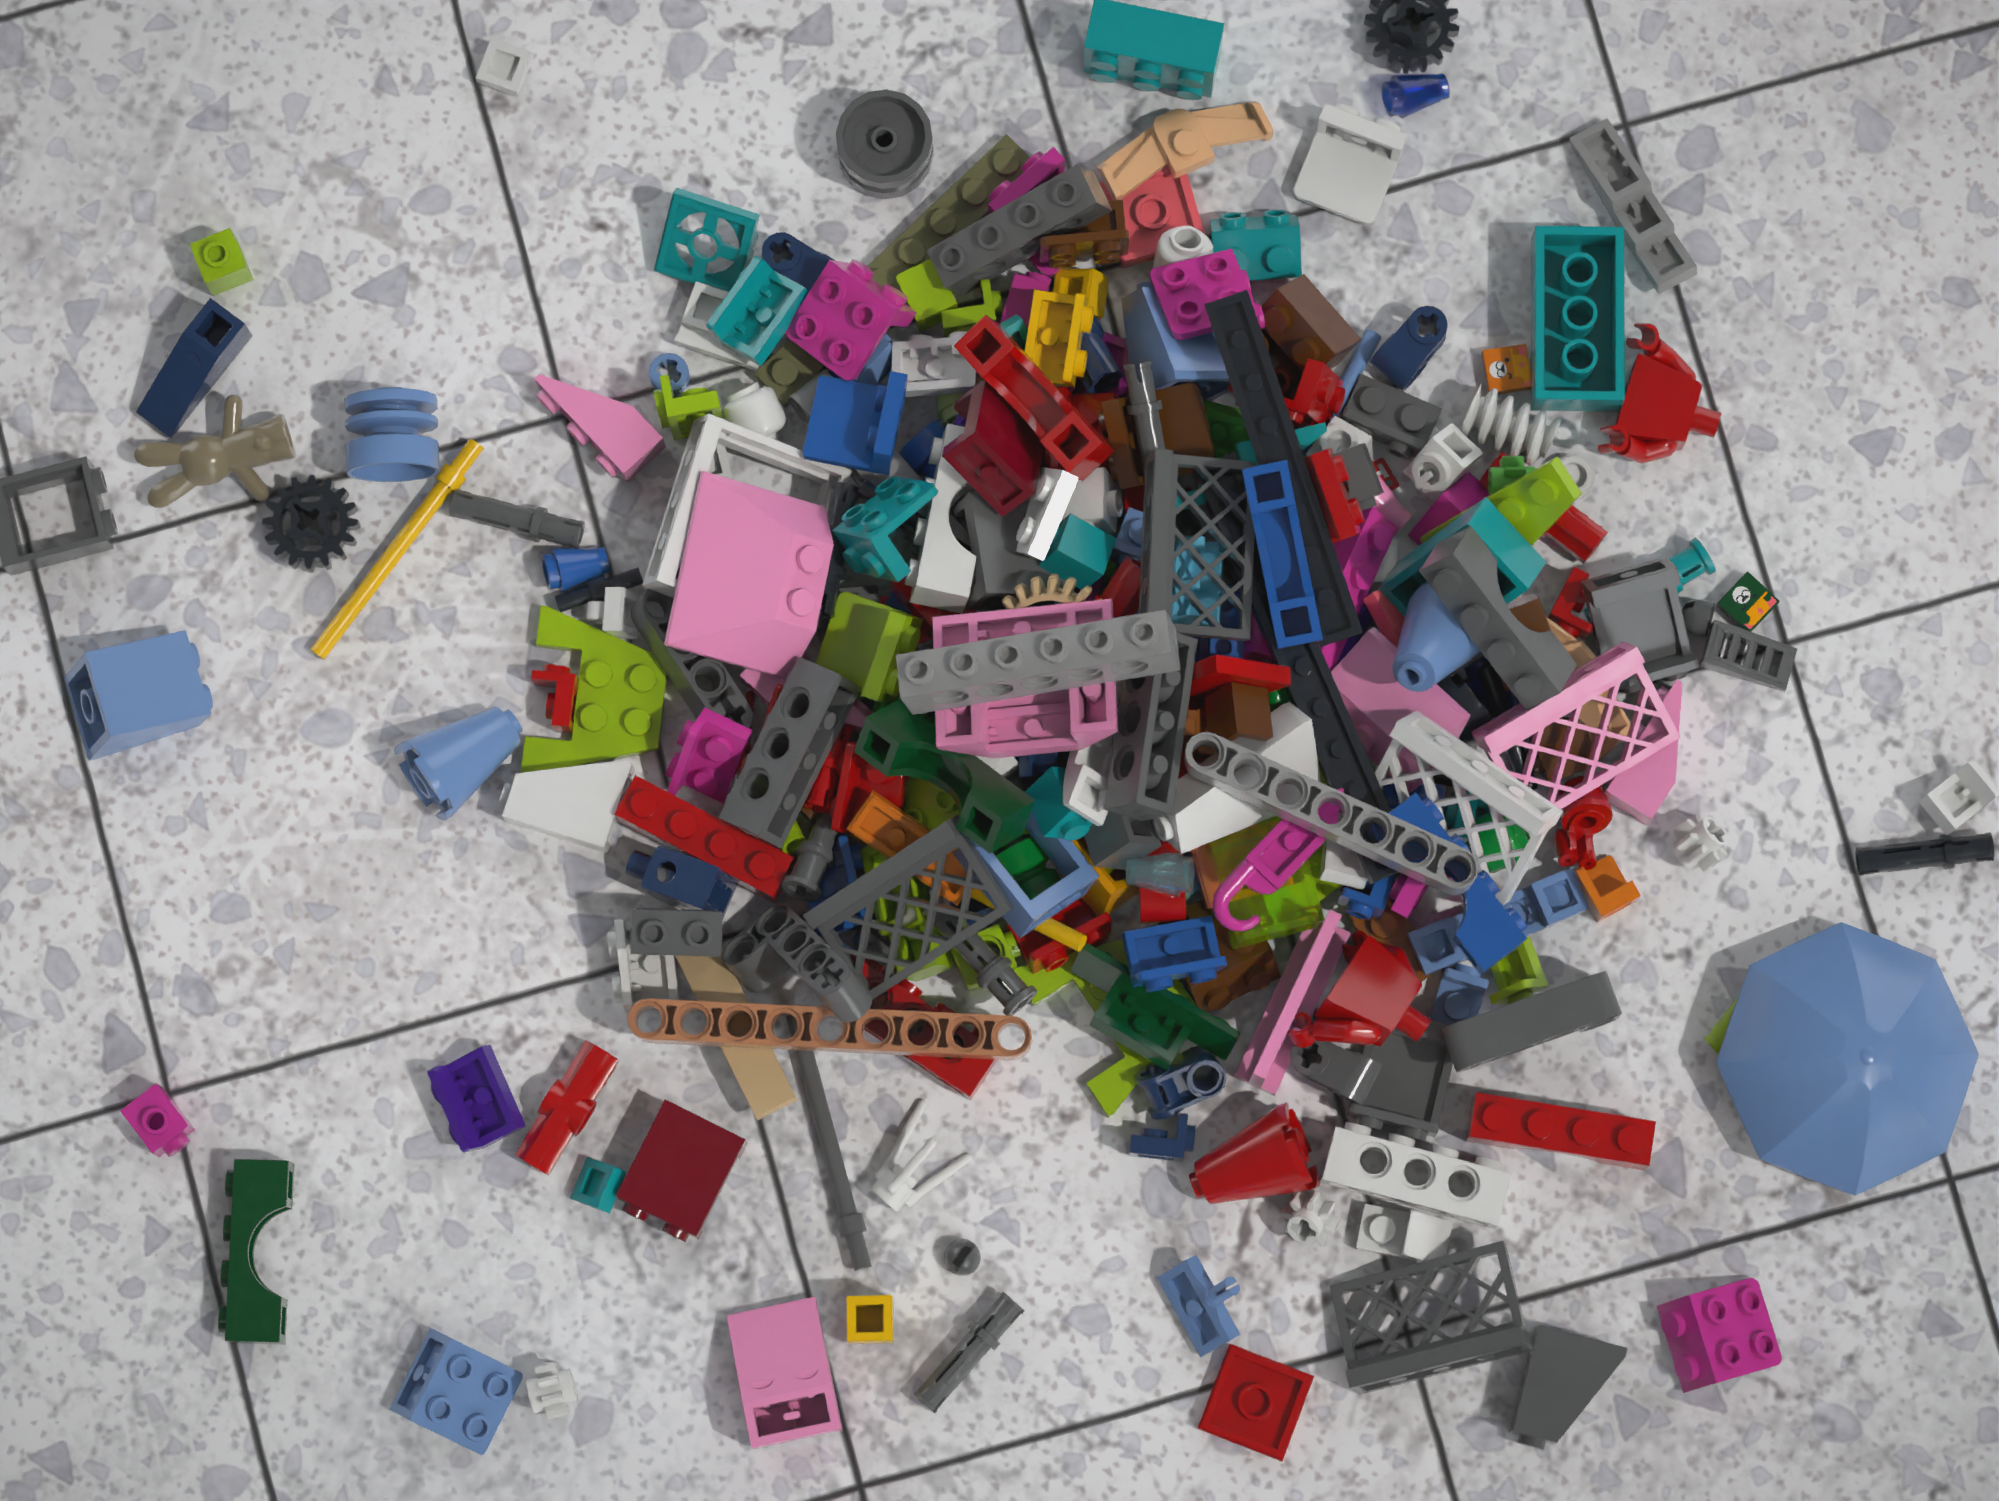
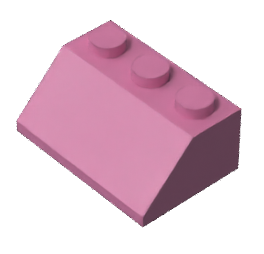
[1331,627,1471,794]

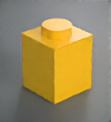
[846,1295,894,1344]

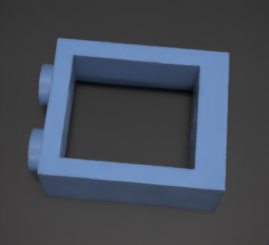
[953,811,1099,938]

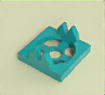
[654,188,760,292]

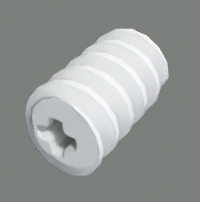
[1462,383,1562,466]

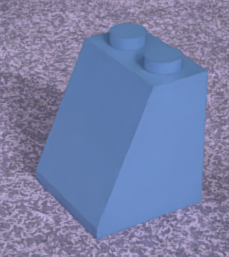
[1121,281,1230,401]
[64,630,213,761]

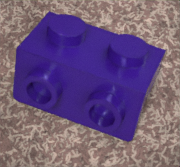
[427,1045,526,1153]

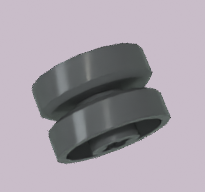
[836,89,934,199]

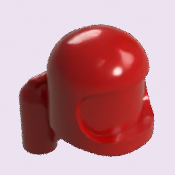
[1553,776,1613,870]

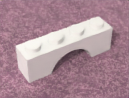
[905,423,976,614]

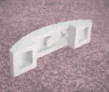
[1063,680,1123,826]

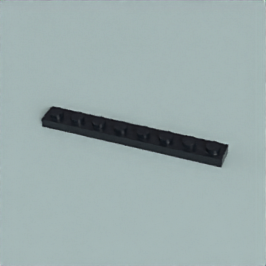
[1204,290,1363,647]

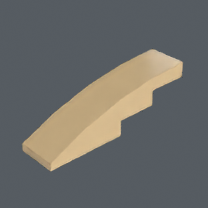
[675,948,797,1121]

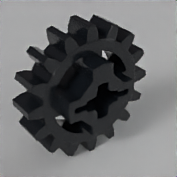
[1364,0,1460,74]
[262,475,361,573]

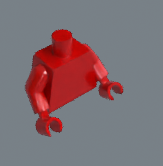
[1598,323,1722,464]
[1287,930,1432,1048]

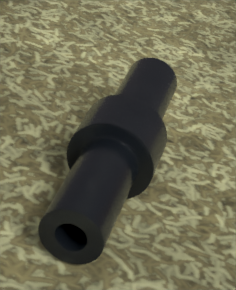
[555,567,643,613]

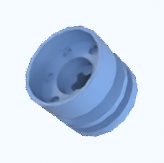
[344,387,440,482]

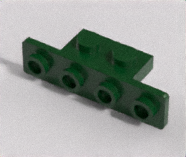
[1071,943,1241,1071]

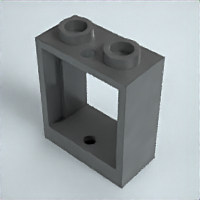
[0,456,118,576]

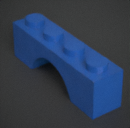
[1242,460,1323,649]
[1370,793,1527,975]

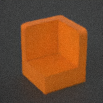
[1574,855,1641,923]

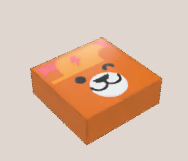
[1481,344,1532,395]

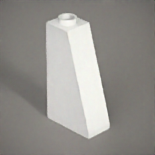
[1153,702,1321,854]

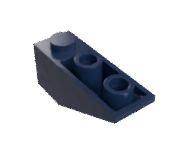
[136,298,253,439]

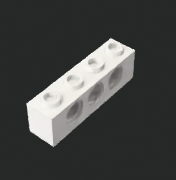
[1320,1122,1512,1229]

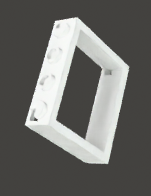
[642,413,852,598]

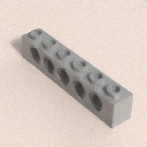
[896,610,1180,715]

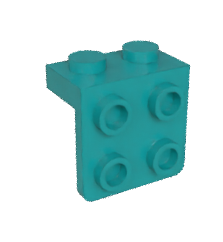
[832,476,938,582]

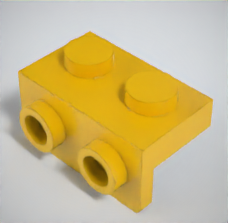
[1024,290,1094,387]

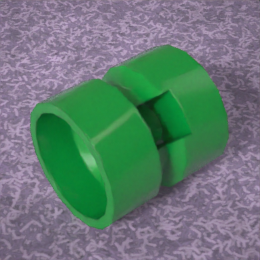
[996,837,1061,900]

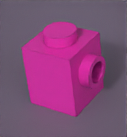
[120,1083,195,1157]

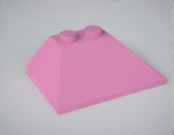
[664,471,834,679]
[933,599,1118,758]

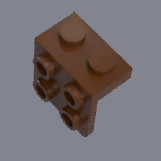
[1039,200,1129,269]
[1099,382,1216,490]
[1157,899,1281,1013]

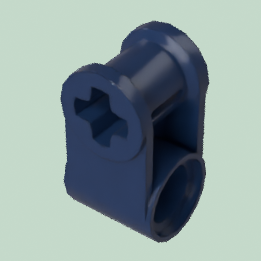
[761,232,836,292]
[1369,306,1448,392]
[1134,1046,1226,1120]

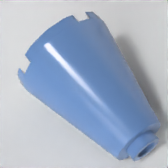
[1393,582,1481,692]
[394,707,523,821]

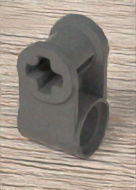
[1290,1040,1382,1105]

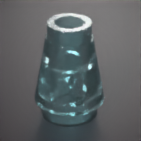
[1126,852,1194,897]

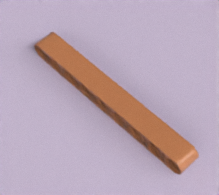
[627,999,1032,1060]

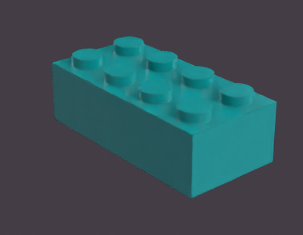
[1531,226,1625,412]

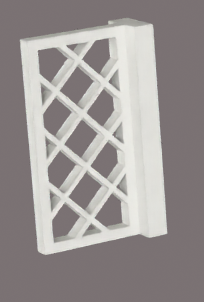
[1375,711,1563,905]

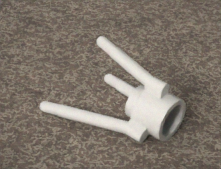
[871,1099,972,1212]

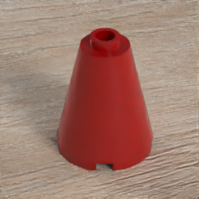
[1189,1102,1320,1204]

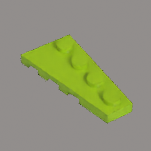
[1420,456,1582,546]

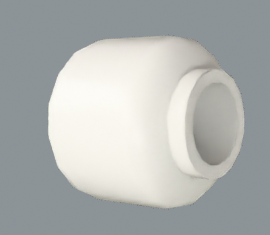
[1153,226,1213,268]
[722,381,788,441]

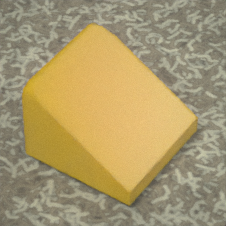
[1053,269,1109,319]

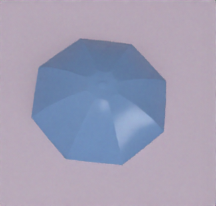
[1716,922,1979,1196]

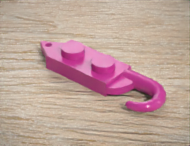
[1212,788,1344,932]

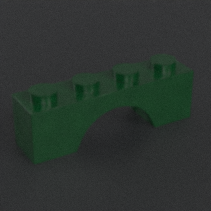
[854,699,1035,854]
[218,1159,295,1345]

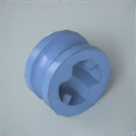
[649,353,690,396]

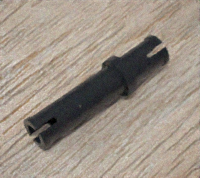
[821,482,859,619]
[1855,832,1995,876]

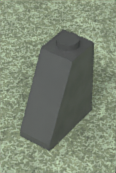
[1509,1325,1628,1450]

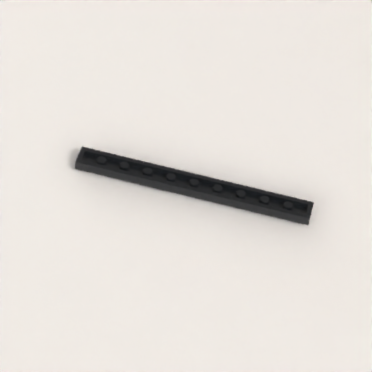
[1191,452,1399,885]

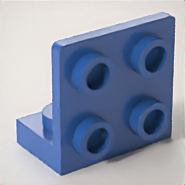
[802,371,908,476]

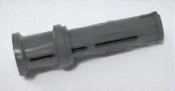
[782,778,840,902]
[922,895,1038,1016]

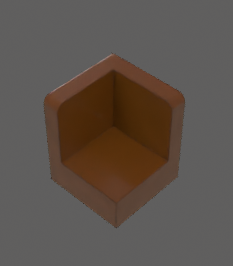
[1204,682,1273,742]

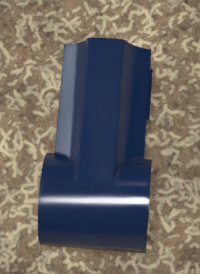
[1079,315,1124,394]

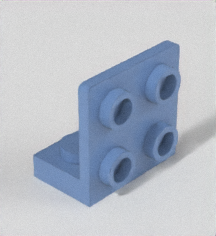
[390,1328,523,1455]

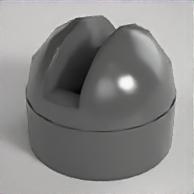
[1682,599,1715,637]
[944,1239,981,1276]

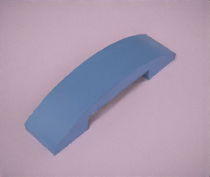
[1407,867,1589,976]

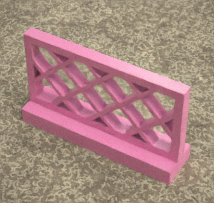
[1471,642,1681,809]
[1234,910,1351,1096]

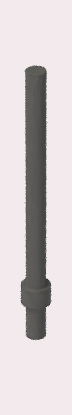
[786,1016,872,1271]

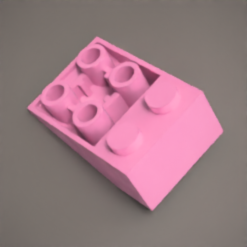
[727,1297,843,1449]

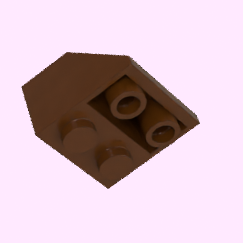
[1261,274,1362,400]

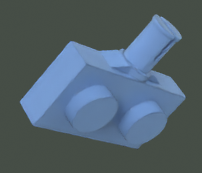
[1157,1255,1241,1357]

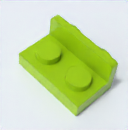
[654,374,724,441]

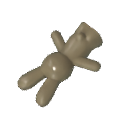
[134,394,296,508]

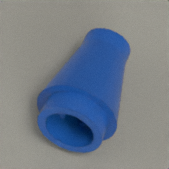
[541,547,609,592]

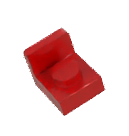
[1548,566,1593,640]
[531,664,579,734]

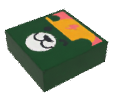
[1716,571,1780,632]

